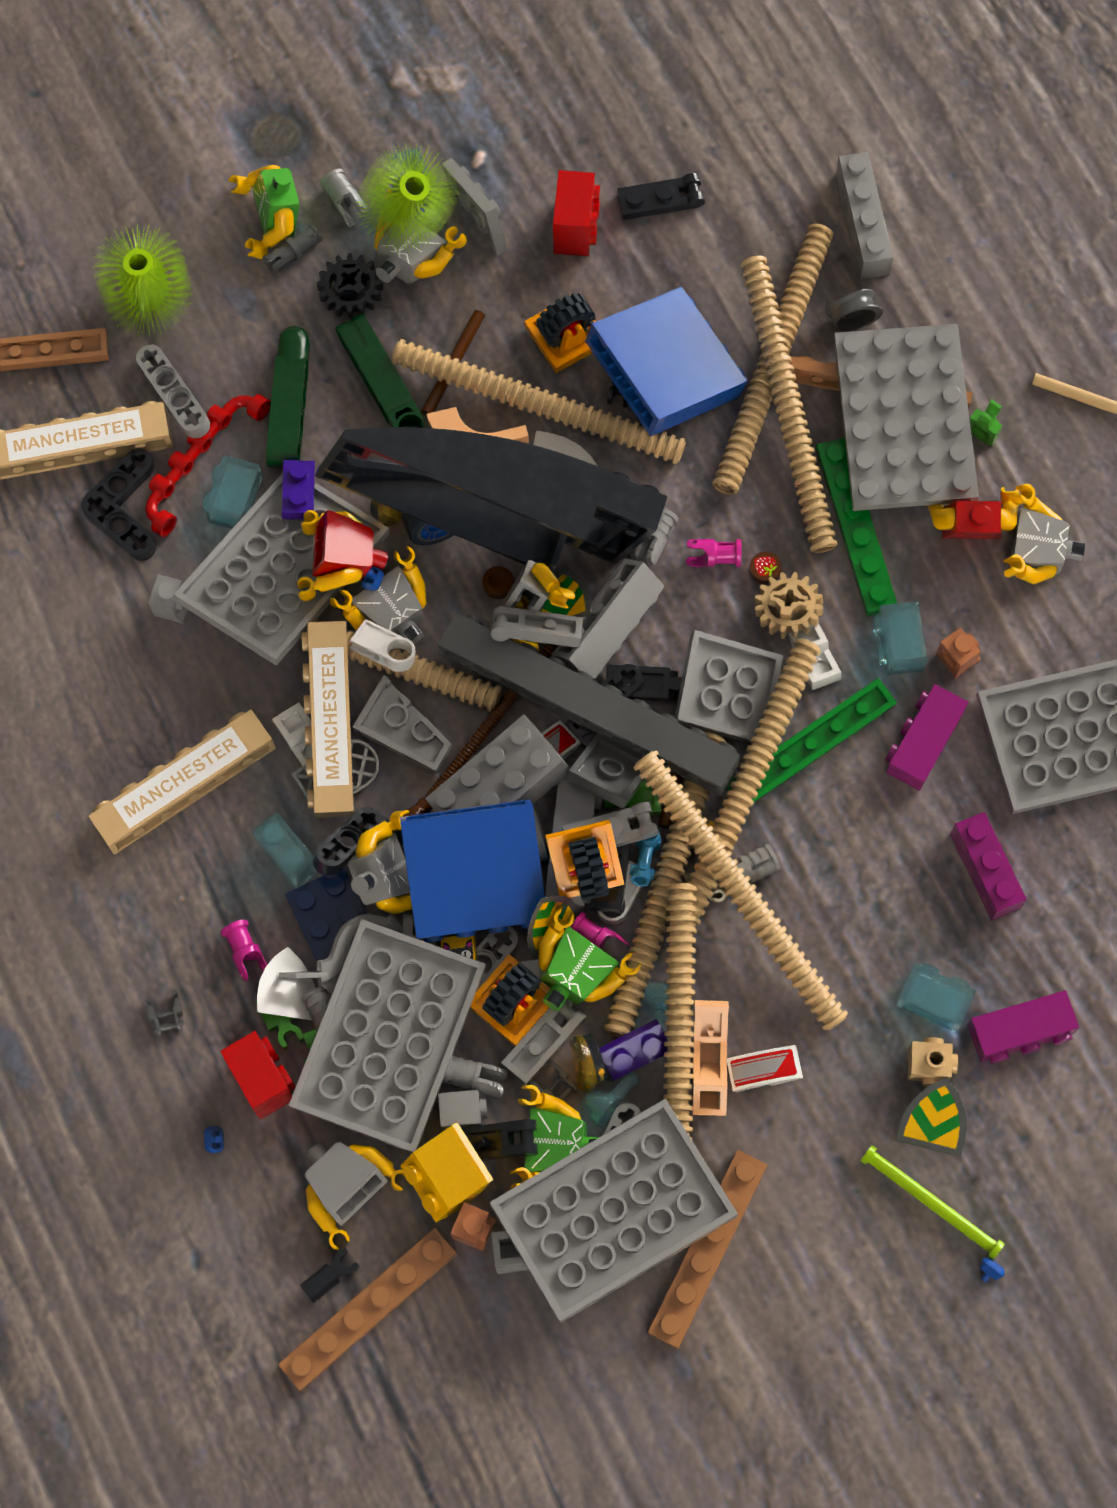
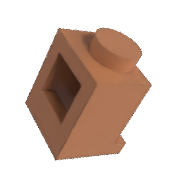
[936,627,981,678]
[450,1202,497,1252]

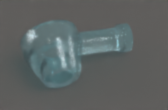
[644,980,669,1032]
[582,1072,640,1127]

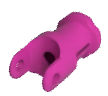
[686,539,742,567]
[571,911,629,949]
[220,919,267,981]

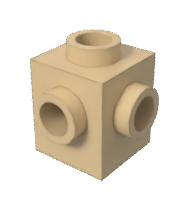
[907,1037,958,1087]

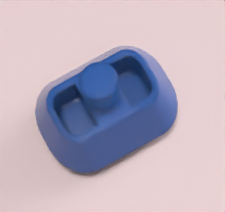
[361,567,384,591]
[204,1126,224,1153]
[980,1257,1005,1282]

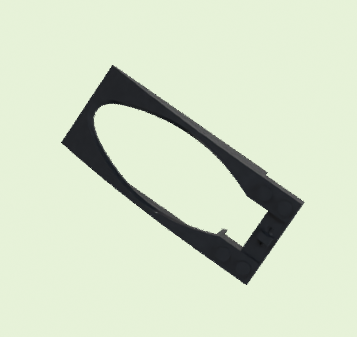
[315,427,668,571]

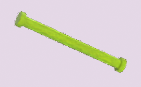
[860,1145,1005,1260]

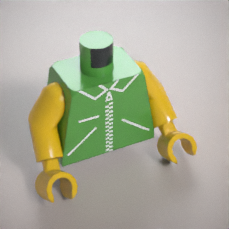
[228,165,299,259]
[538,906,642,1011]
[510,1085,599,1189]

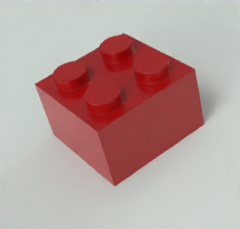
[553,170,600,256]
[220,1031,296,1120]

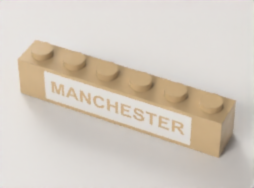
[0,401,174,480]
[302,621,354,818]
[88,709,276,855]

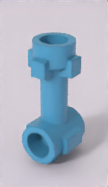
[629,830,662,886]

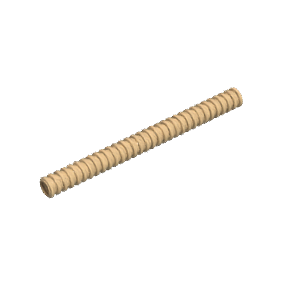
[712,223,834,495]
[740,256,838,553]
[392,339,686,465]
[298,618,502,712]
[669,639,821,935]
[604,732,727,1038]
[633,750,848,1030]
[663,883,697,1140]

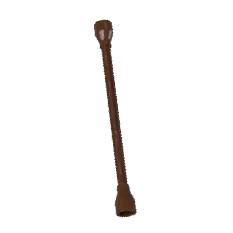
[402,643,558,817]

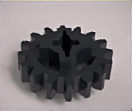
[317,253,383,319]

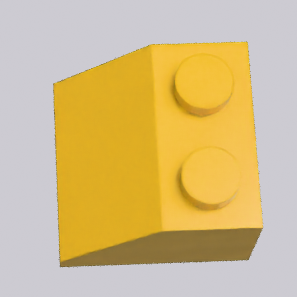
[401,1123,493,1223]

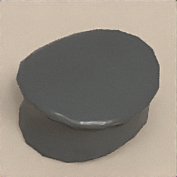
[825,289,883,330]

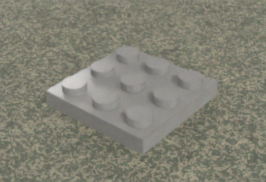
[675,630,783,744]

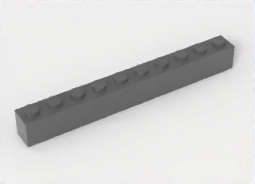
[438,613,740,797]

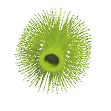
[356,143,459,253]
[93,224,193,336]

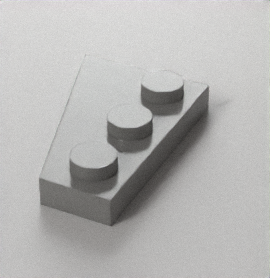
[442,158,507,256]
[352,674,452,775]

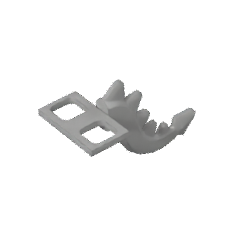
[279,913,403,995]

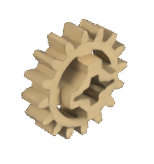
[755,572,823,639]

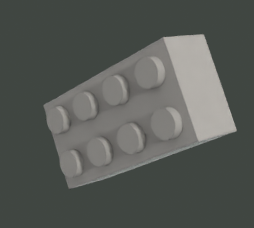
[425,714,571,812]

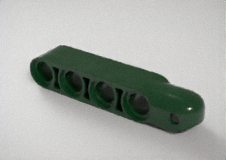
[335,314,426,428]
[266,326,311,468]

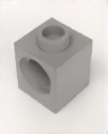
[438,1090,488,1132]

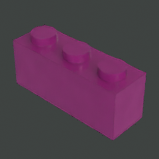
[885,684,969,791]
[950,812,1027,921]
[967,990,1080,1064]

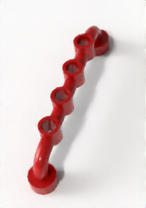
[145,394,271,538]

